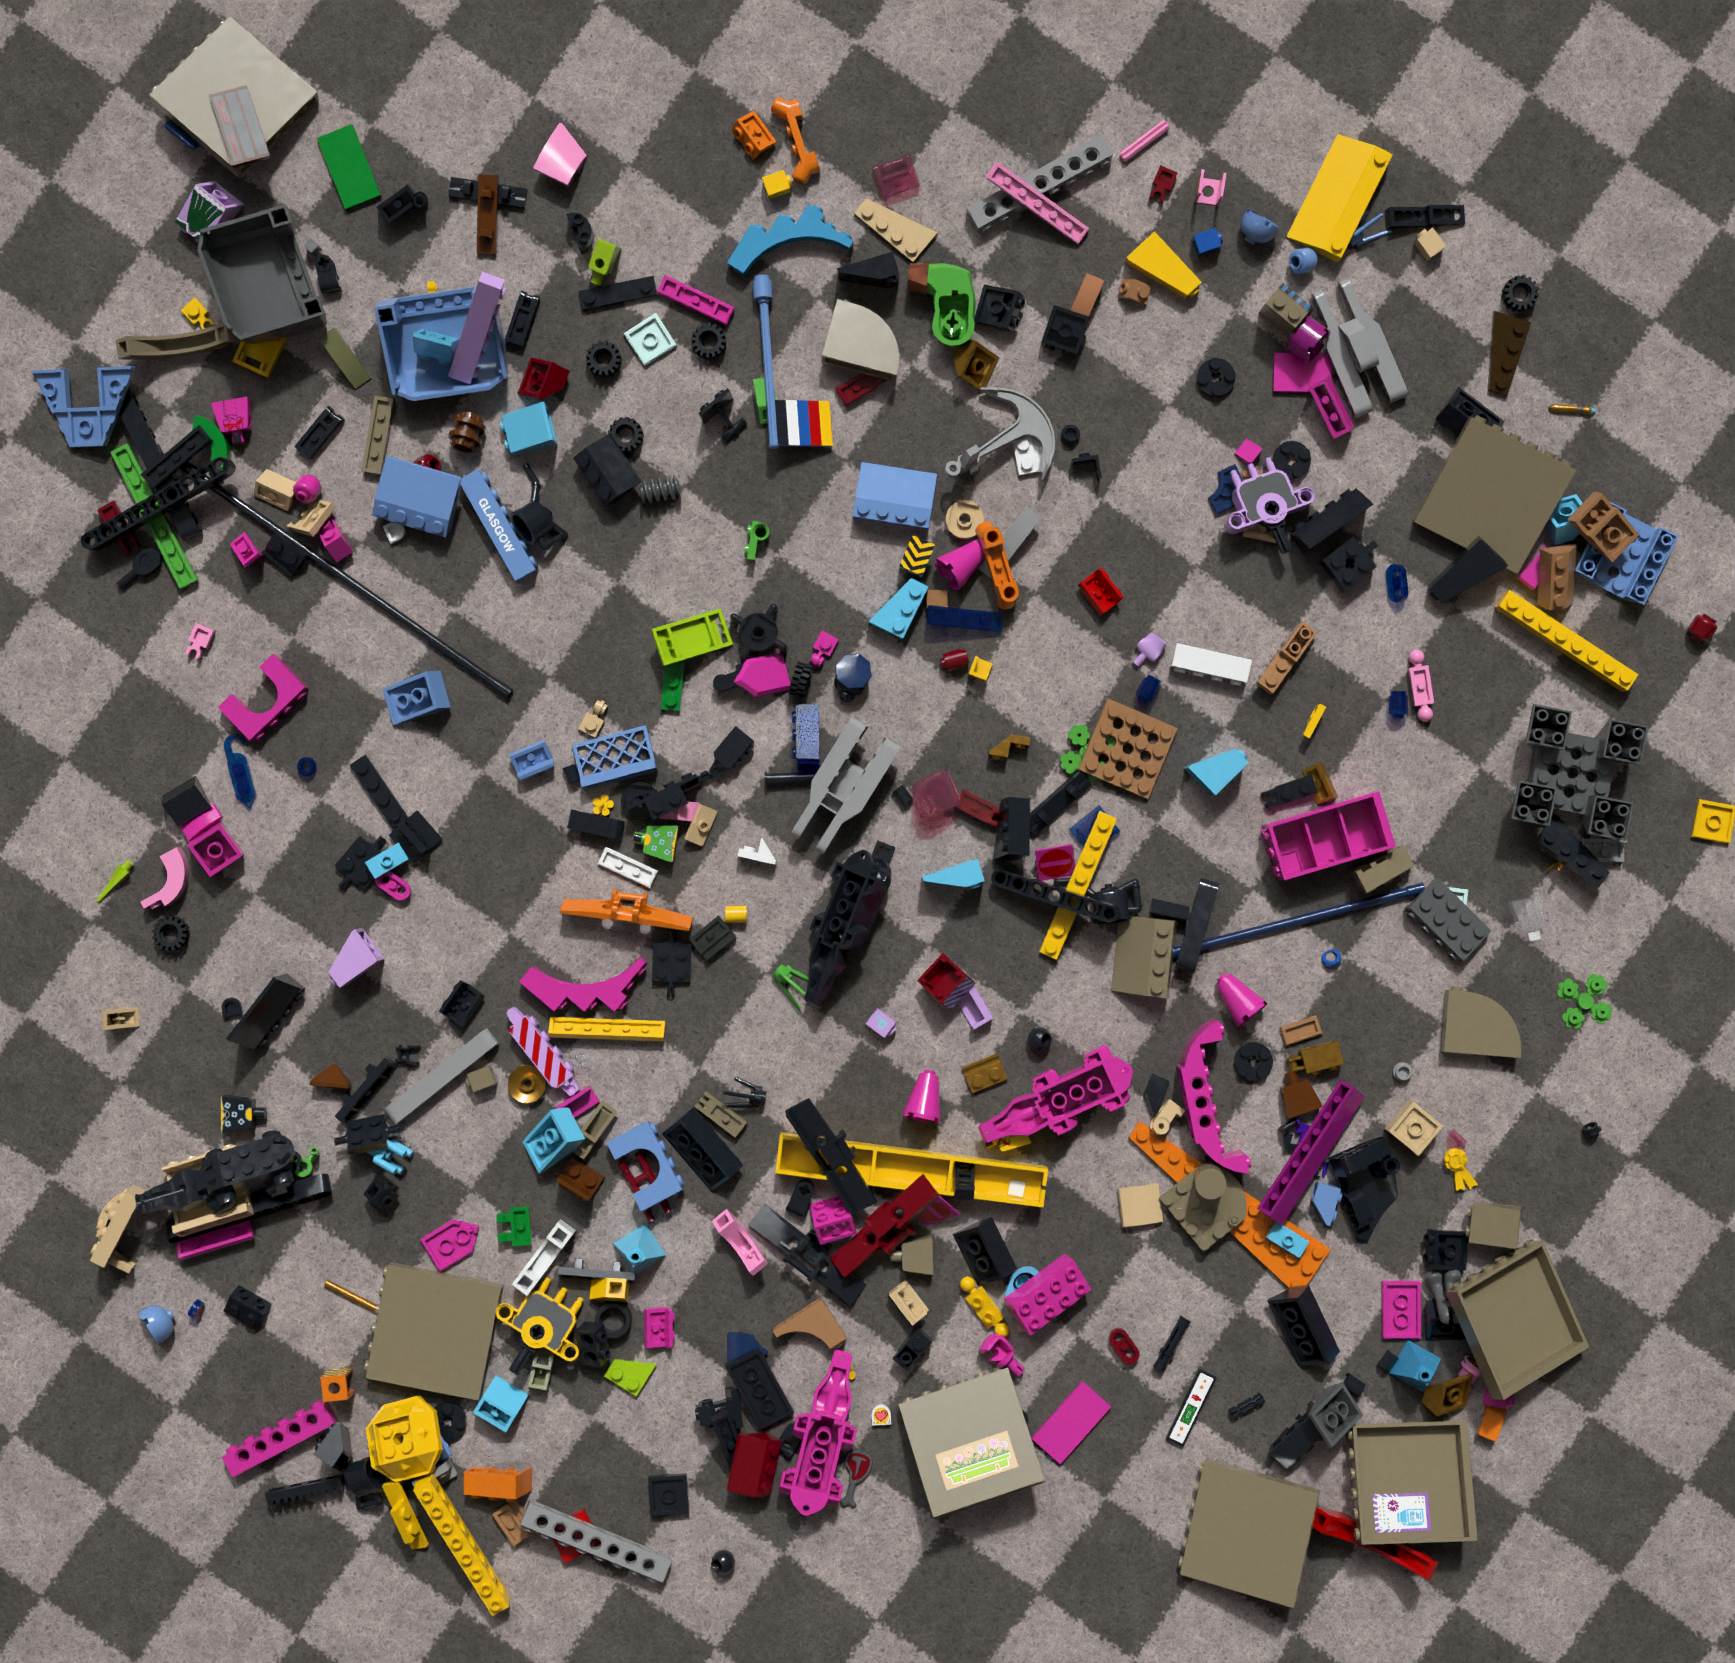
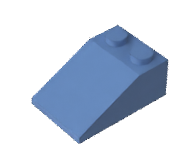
[383,671,451,725]

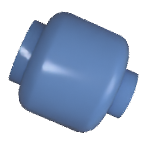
[1289,248,1318,274]

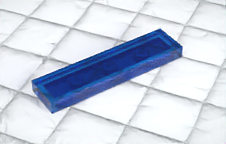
[926,605,1004,632]

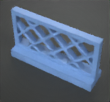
[572,725,658,791]

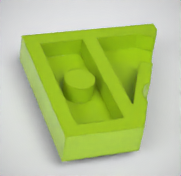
[604,1359,656,1396]

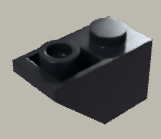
[892,1326,932,1371]

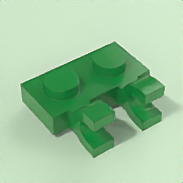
[496,1206,532,1246]

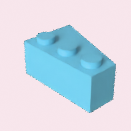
[868,578,928,640]

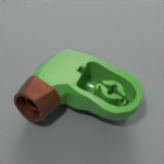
[907,263,976,347]

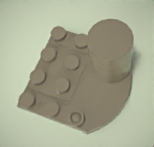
[1159,1161,1247,1252]

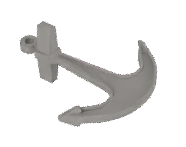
[944,387,1055,481]

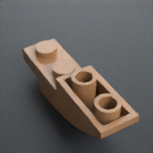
[1256,621,1317,695]

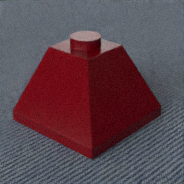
[517,358,570,399]

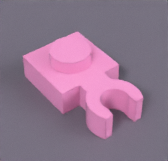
[186,623,215,659]

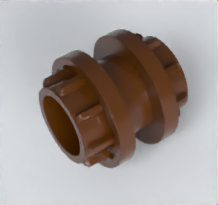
[448,412,486,453]

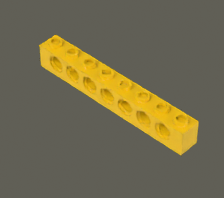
[413,1473,510,1616]

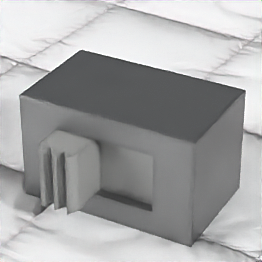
[304,238,322,256]

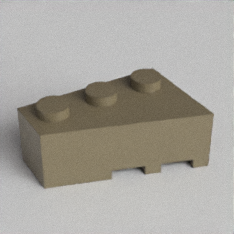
[1349,845,1414,894]

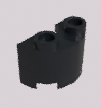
[566,212,594,254]

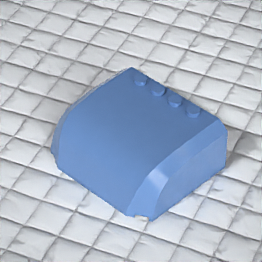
[374,286,508,401]

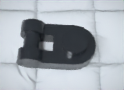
[779,1422,801,1459]

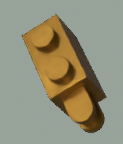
[1286,1040,1344,1076]

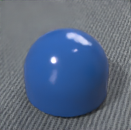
[1322,949,1341,969]

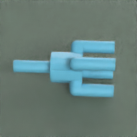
[367,1139,414,1175]

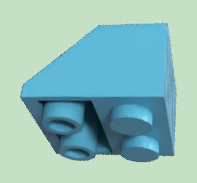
[473,1375,529,1432]

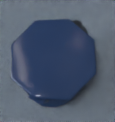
[834,653,872,702]

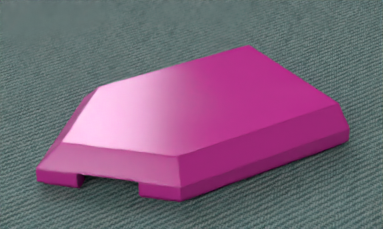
[734,652,790,697]
[420,1219,479,1272]

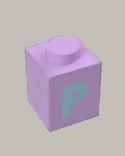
[866,1008,896,1038]

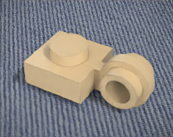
[578,700,608,738]

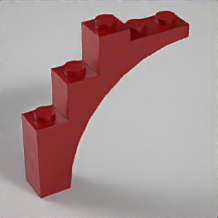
[1313,1507,1438,1580]

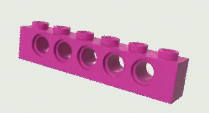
[222,1400,338,1477]

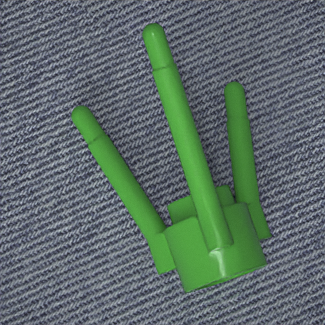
[772,964,809,1010]

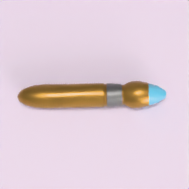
[1548,404,1596,415]

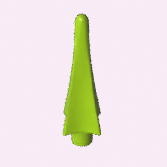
[97,860,133,903]

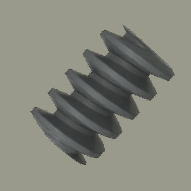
[640,475,681,505]

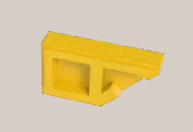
[1303,704,1326,739]

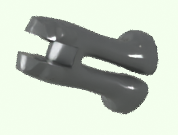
[1424,1270,1461,1324]

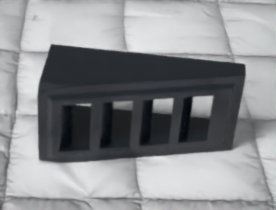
[954,1162,975,1200]

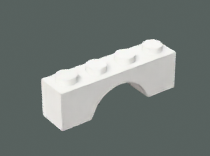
[512,1219,576,1296]

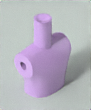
[1133,632,1167,667]

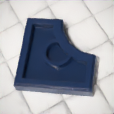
[1208,464,1243,515]

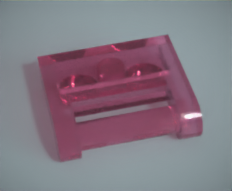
[872,153,920,199]

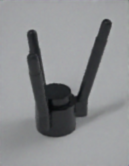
[723,1077,767,1108]

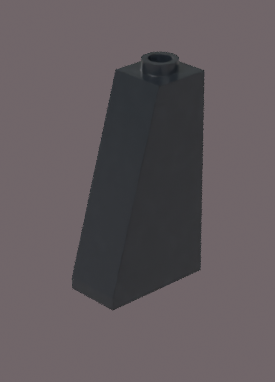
[1428,536,1508,602]

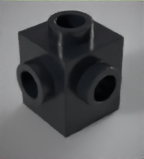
[363,1178,399,1211]

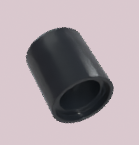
[1341,1373,1365,1398]

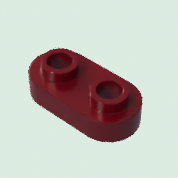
[1109,1328,1140,1364]

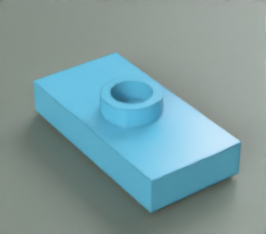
[365,843,409,879]
[1266,1221,1309,1258]

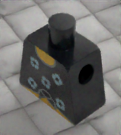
[221,1095,267,1133]

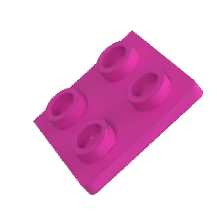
[810,1195,857,1245]

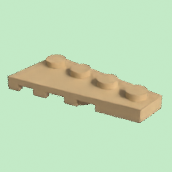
[854,198,937,263]

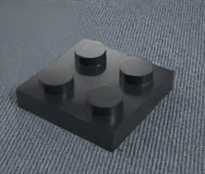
[648,1473,690,1516]

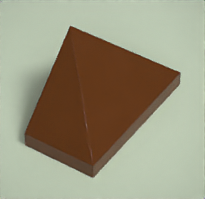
[310,1064,352,1088]

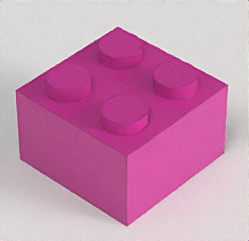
[187,821,243,877]

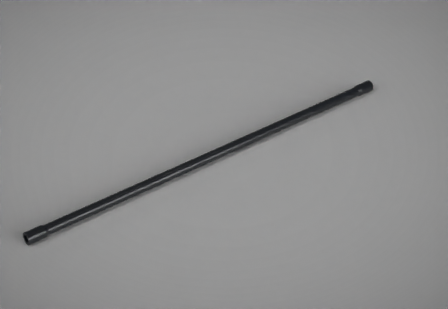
[180,461,513,699]

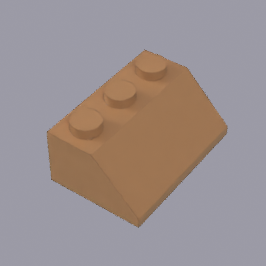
[1537,544,1577,611]

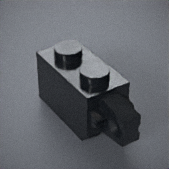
[708,726,754,779]

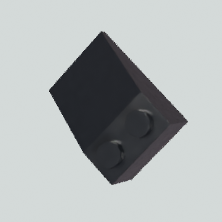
[837,251,899,289]

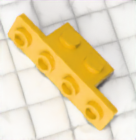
[382,1482,429,1549]

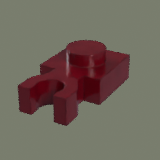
[1149,165,1178,203]

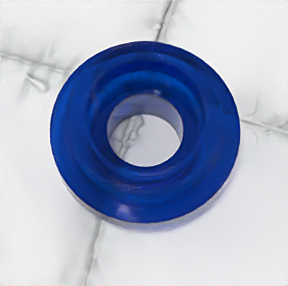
[297,757,317,776]

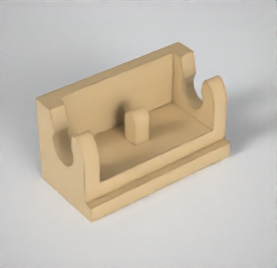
[889,1279,929,1326]

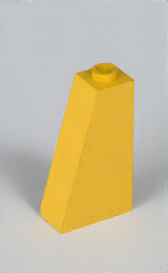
[1125,231,1201,299]

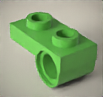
[744,521,770,562]

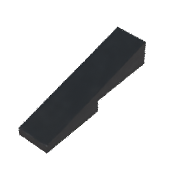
[1384,205,1465,229]

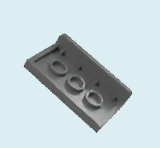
[1404,877,1491,961]

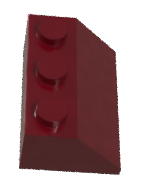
[727,1433,782,1497]

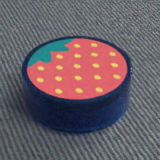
[188,1299,205,1319]

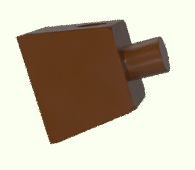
[1280,1071,1323,1119]

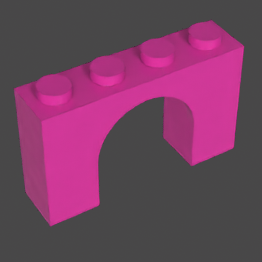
[218,654,308,741]

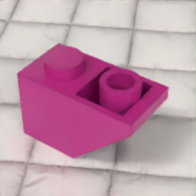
[318,517,353,562]

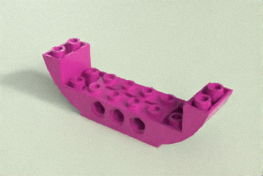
[1176,1018,1251,1174]

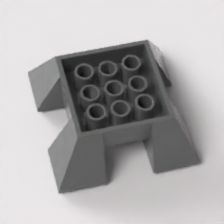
[1511,704,1649,841]

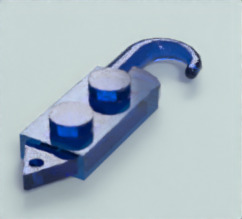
[224,734,257,809]

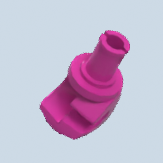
[978,1334,1025,1377]

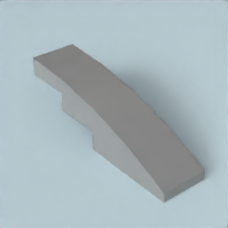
[978,506,1042,578]

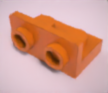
[731,111,777,160]

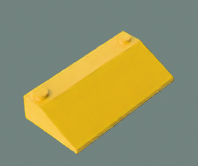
[1286,134,1393,263]

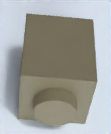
[466,1065,497,1092]

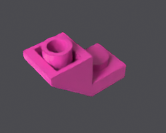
[1517,545,1547,591]

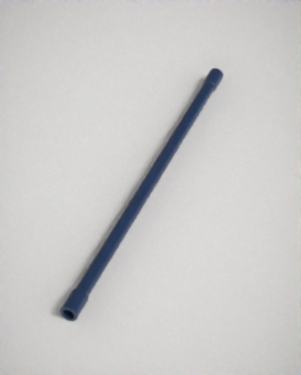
[1173,882,1425,959]

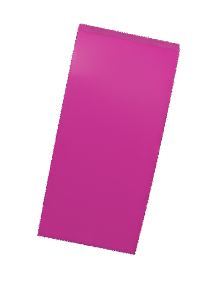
[180,803,223,841]

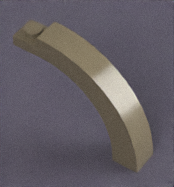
[116,322,235,360]

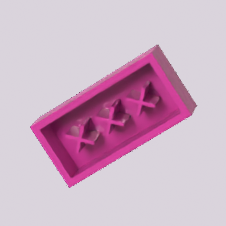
[1004,1254,1091,1336]

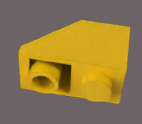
[589,1278,630,1302]

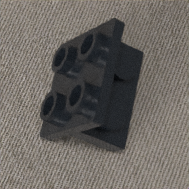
[389,811,442,863]

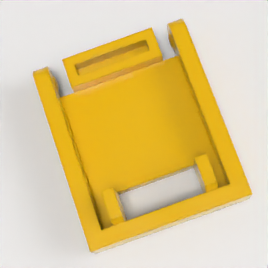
[232,336,288,378]

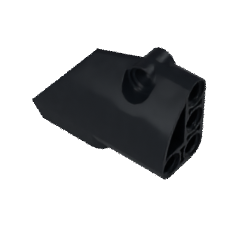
[1328,1136,1400,1241]

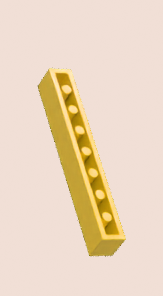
[1494,590,1638,692]

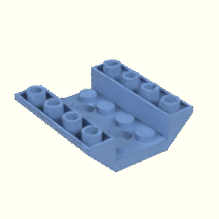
[1574,501,1679,605]

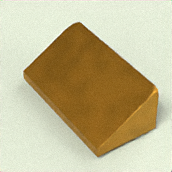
[1302,761,1337,805]

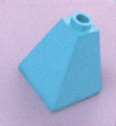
[613,1223,666,1274]

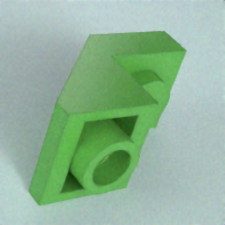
[753,377,776,424]

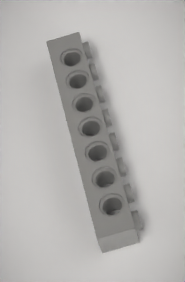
[967,134,1113,232]
[520,1499,672,1583]

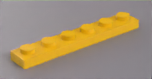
[548,1017,665,1041]

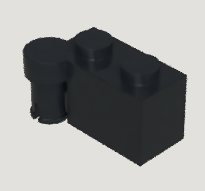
[376,183,428,224]

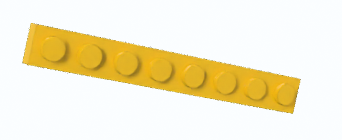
[1039,811,1118,960]

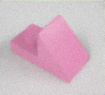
[660,802,700,821]

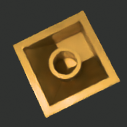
[953,339,1000,391]
[1422,1373,1473,1416]

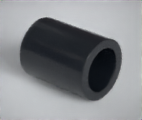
[562,764,580,785]
[892,785,913,806]
[1377,1350,1399,1372]

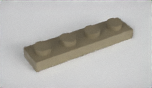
[361,396,395,475]

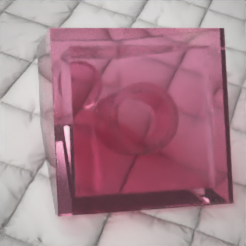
[913,768,962,820]

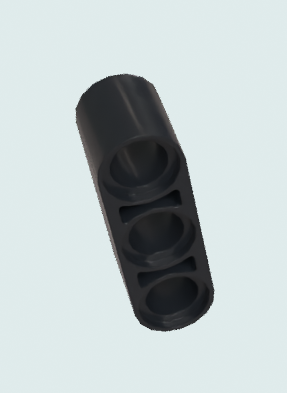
[567,809,625,840]

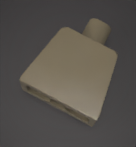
[890,1235,933,1275]

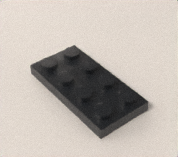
[725,1347,794,1430]

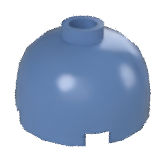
[1240,208,1280,245]
[138,1305,175,1345]

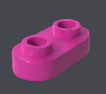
[375,871,412,900]

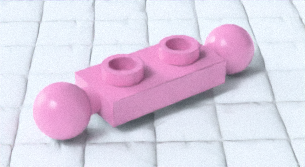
[1408,650,1434,722]

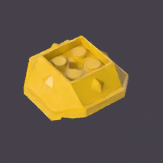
[366,1396,443,1482]

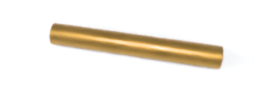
[324,1279,377,1312]

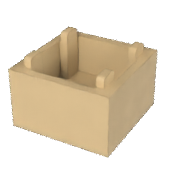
[1384,1099,1443,1156]

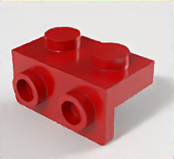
[1078,568,1124,616]

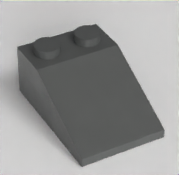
[1309,1382,1363,1448]

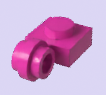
[809,631,839,668]

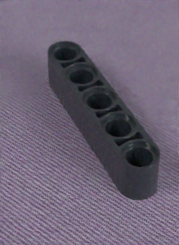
[1175,878,1219,972]

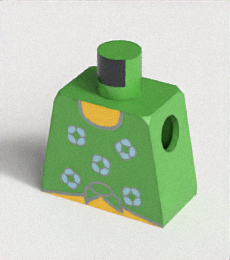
[633,826,679,862]

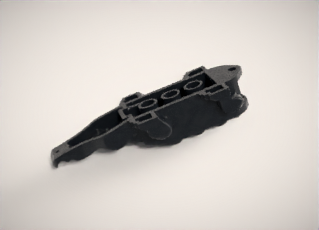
[804,850,891,1008]
[135,1130,302,1215]

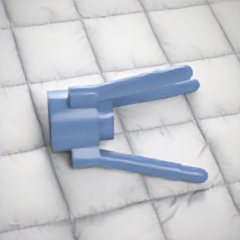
[1349,211,1393,247]

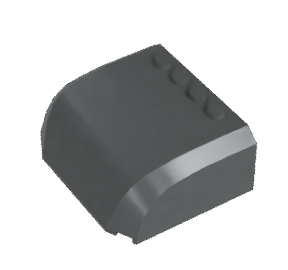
[197,204,327,344]

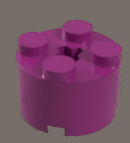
[1287,316,1331,363]

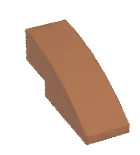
[1071,273,1104,316]

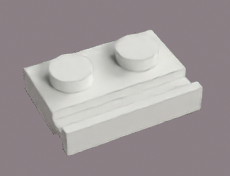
[1012,437,1041,476]

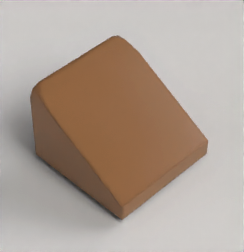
[927,590,948,610]

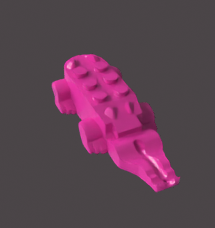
[978,1045,1133,1143]
[779,1350,857,1516]

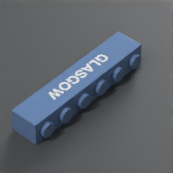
[460,469,538,583]

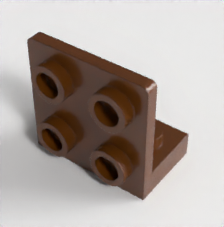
[556,1156,605,1201]

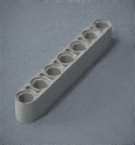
[384,1028,498,1125]

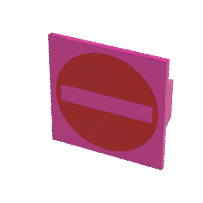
[1035,844,1075,881]
[918,1196,960,1225]

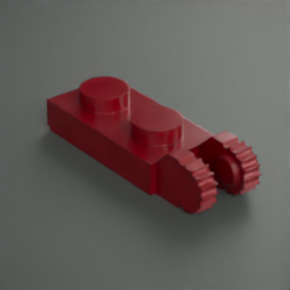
[835,373,887,406]
[97,500,141,556]
[954,790,999,827]

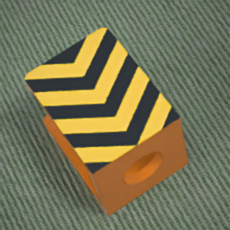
[320,1368,355,1402]

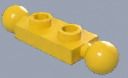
[960,1276,1010,1338]

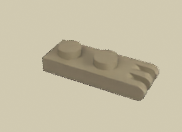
[695,1091,747,1138]

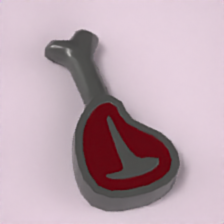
[840,1449,873,1507]

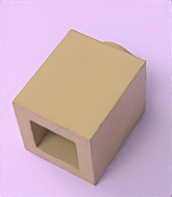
[1414,228,1446,261]

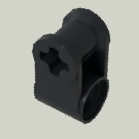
[315,254,342,294]
[785,1179,814,1218]

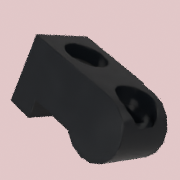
[713,663,743,692]

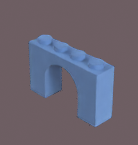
[607,1121,685,1212]

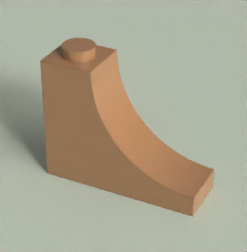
[773,1297,846,1349]

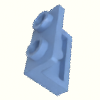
[509,739,554,780]

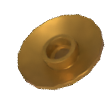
[508,1065,546,1103]

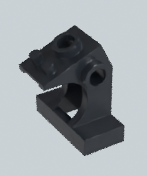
[695,1387,743,1429]

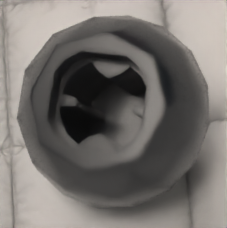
[1027,1027,1052,1051]
[711,1550,735,1575]

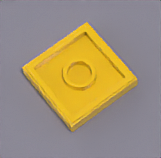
[1691,799,1735,844]

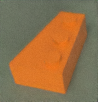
[464,1467,532,1502]

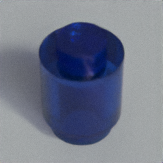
[1135,675,1161,705]
[1388,691,1408,719]

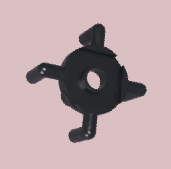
[730,604,788,662]

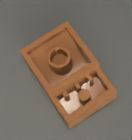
[1567,491,1639,563]

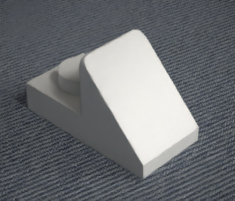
[738,838,777,864]

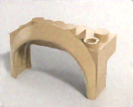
[90,1185,162,1273]

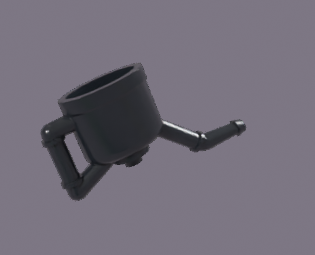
[510,463,568,550]
[1054,877,1143,924]
[316,1436,386,1511]

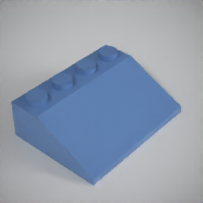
[372,456,461,537]
[852,462,937,531]

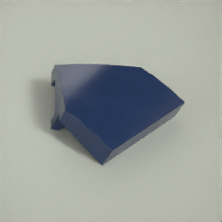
[727,1332,768,1362]

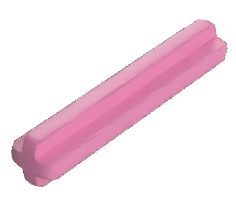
[1120,120,1169,162]

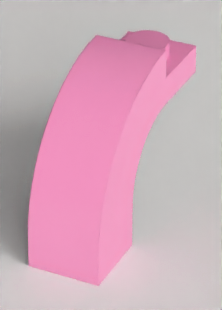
[141,847,189,910]
[712,1209,768,1276]

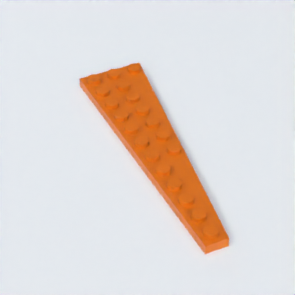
[1128,1121,1331,1288]

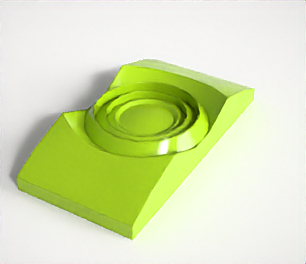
[650,608,733,666]

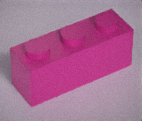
[1308,375,1354,439]

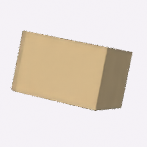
[101,1007,140,1030]

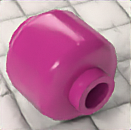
[293,475,322,503]

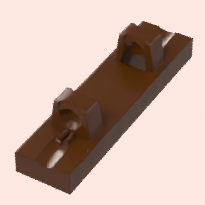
[477,174,499,254]

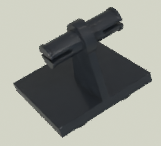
[698,388,747,441]

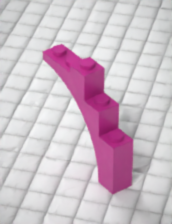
[519,957,647,1012]

